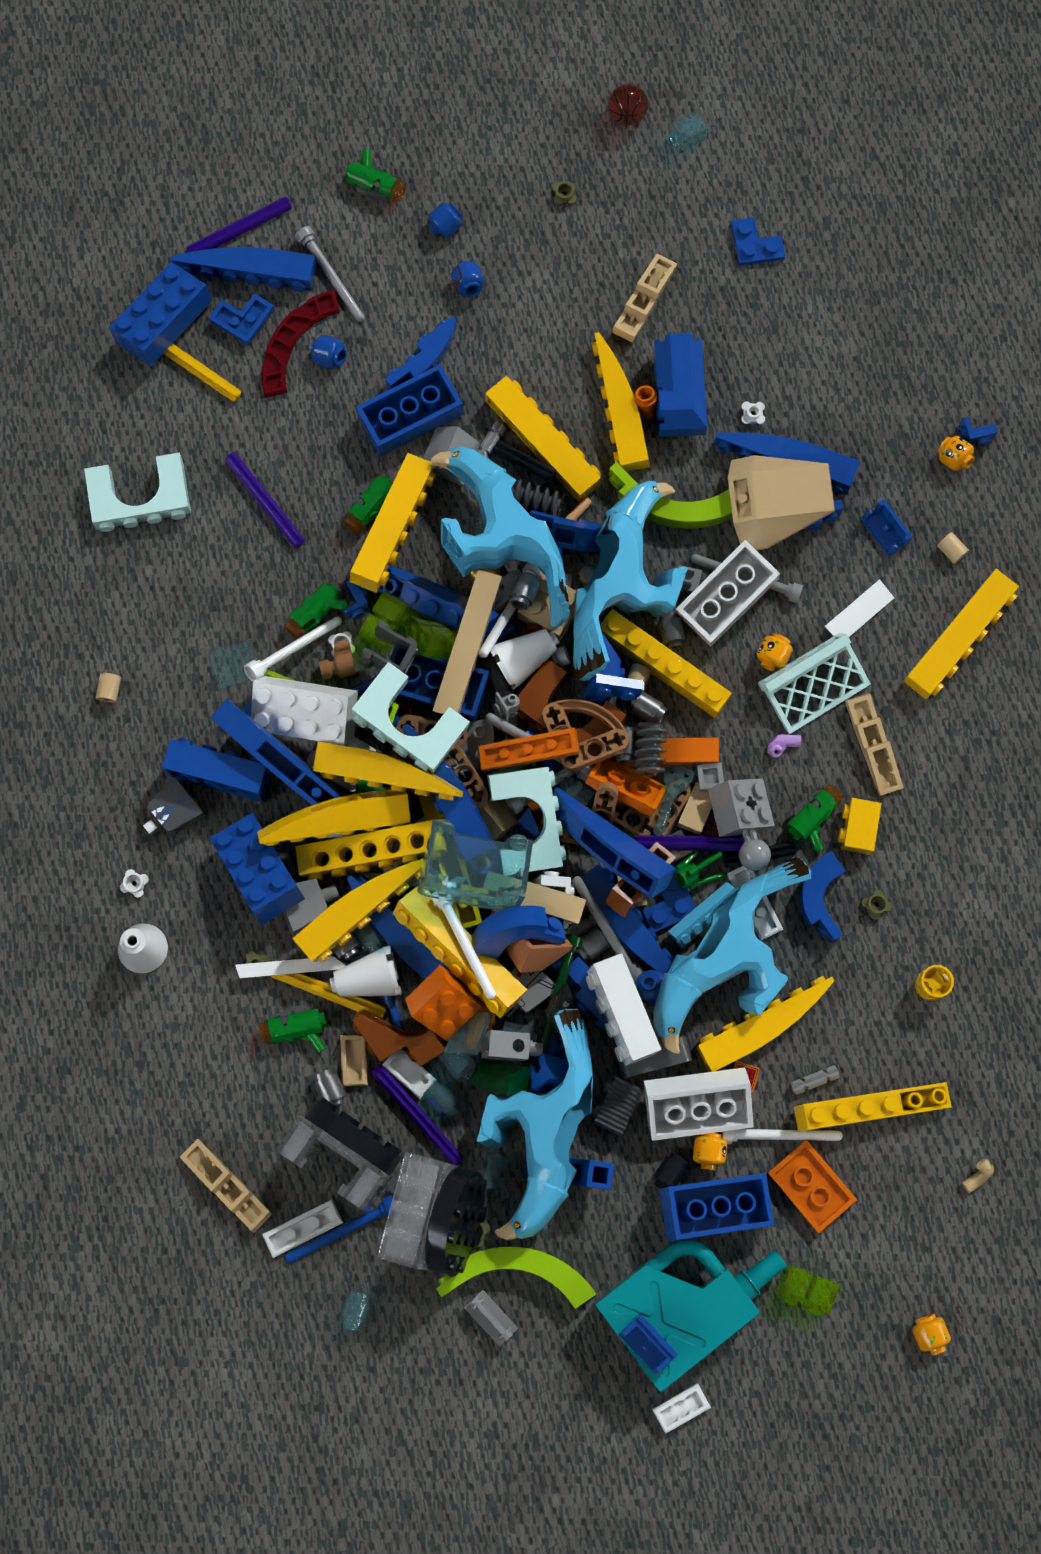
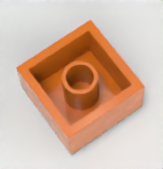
[405,965,482,1041]

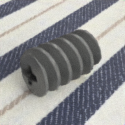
[513,479,565,517]
[633,722,668,776]

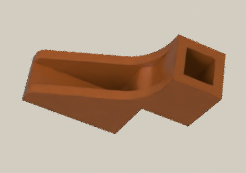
[352,1010,447,1066]

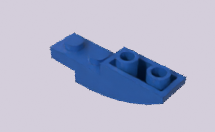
[385,316,457,390]
[530,510,613,553]
[549,956,607,1032]

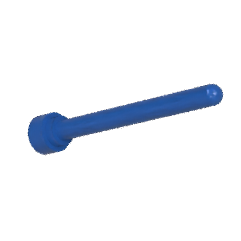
[285,1194,401,1263]

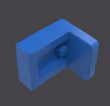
[957,417,998,447]
[344,580,369,620]

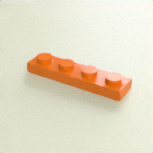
[478,728,580,772]

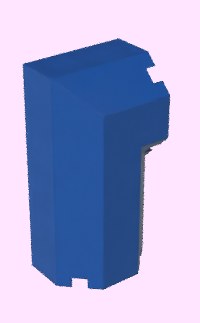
[653,333,707,437]

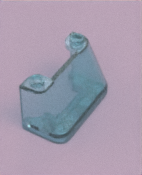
[417,819,533,911]

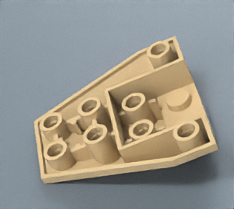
[728,455,835,551]

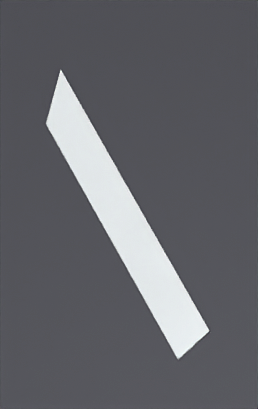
[235,956,346,978]

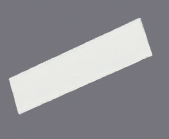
[825,579,894,637]

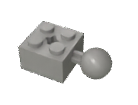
[708,778,775,871]

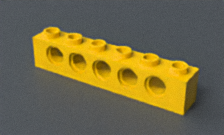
[295,819,449,881]

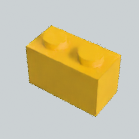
[838,798,882,855]

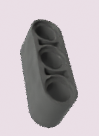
[615,1036,693,1080]

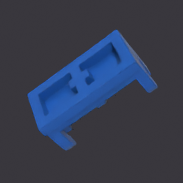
[860,499,912,557]
[530,1053,569,1094]
[619,1313,678,1374]

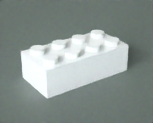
[676,540,780,647]
[251,676,358,745]
[586,953,662,1066]
[644,1067,754,1141]

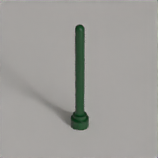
[540,934,584,1054]

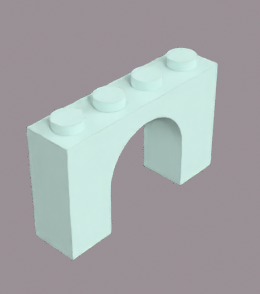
[84,452,191,532]
[351,662,470,774]
[487,767,566,875]

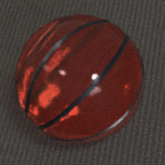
[608,83,648,126]

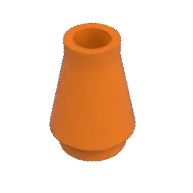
[634,386,658,419]

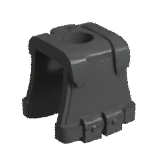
[359,620,418,674]

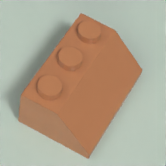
[490,901,573,973]

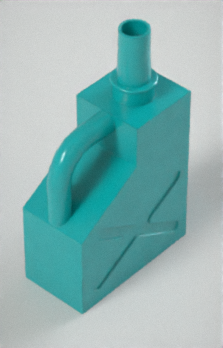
[594,1239,787,1392]

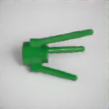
[674,851,727,890]

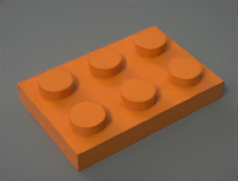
[585,758,668,817]
[767,1140,857,1233]

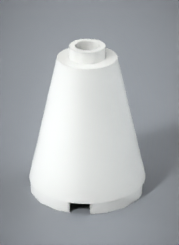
[490,629,559,690]
[118,924,168,973]
[330,946,402,997]

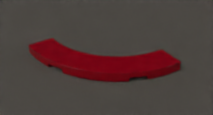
[262,289,340,398]

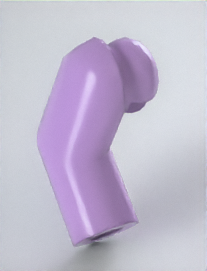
[767,734,801,758]

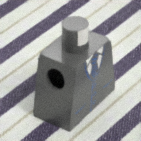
[143,777,206,836]

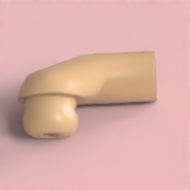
[961,1159,994,1194]

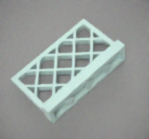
[758,633,871,734]

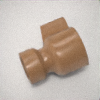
[319,640,357,680]

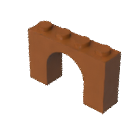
[517,659,626,760]

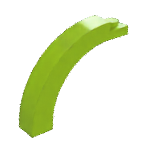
[609,462,733,529]
[436,1246,596,1309]

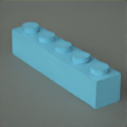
[668,882,736,948]

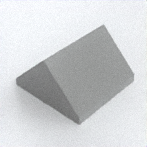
[423,426,480,486]

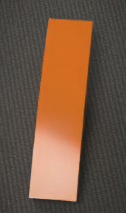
[623,738,719,767]

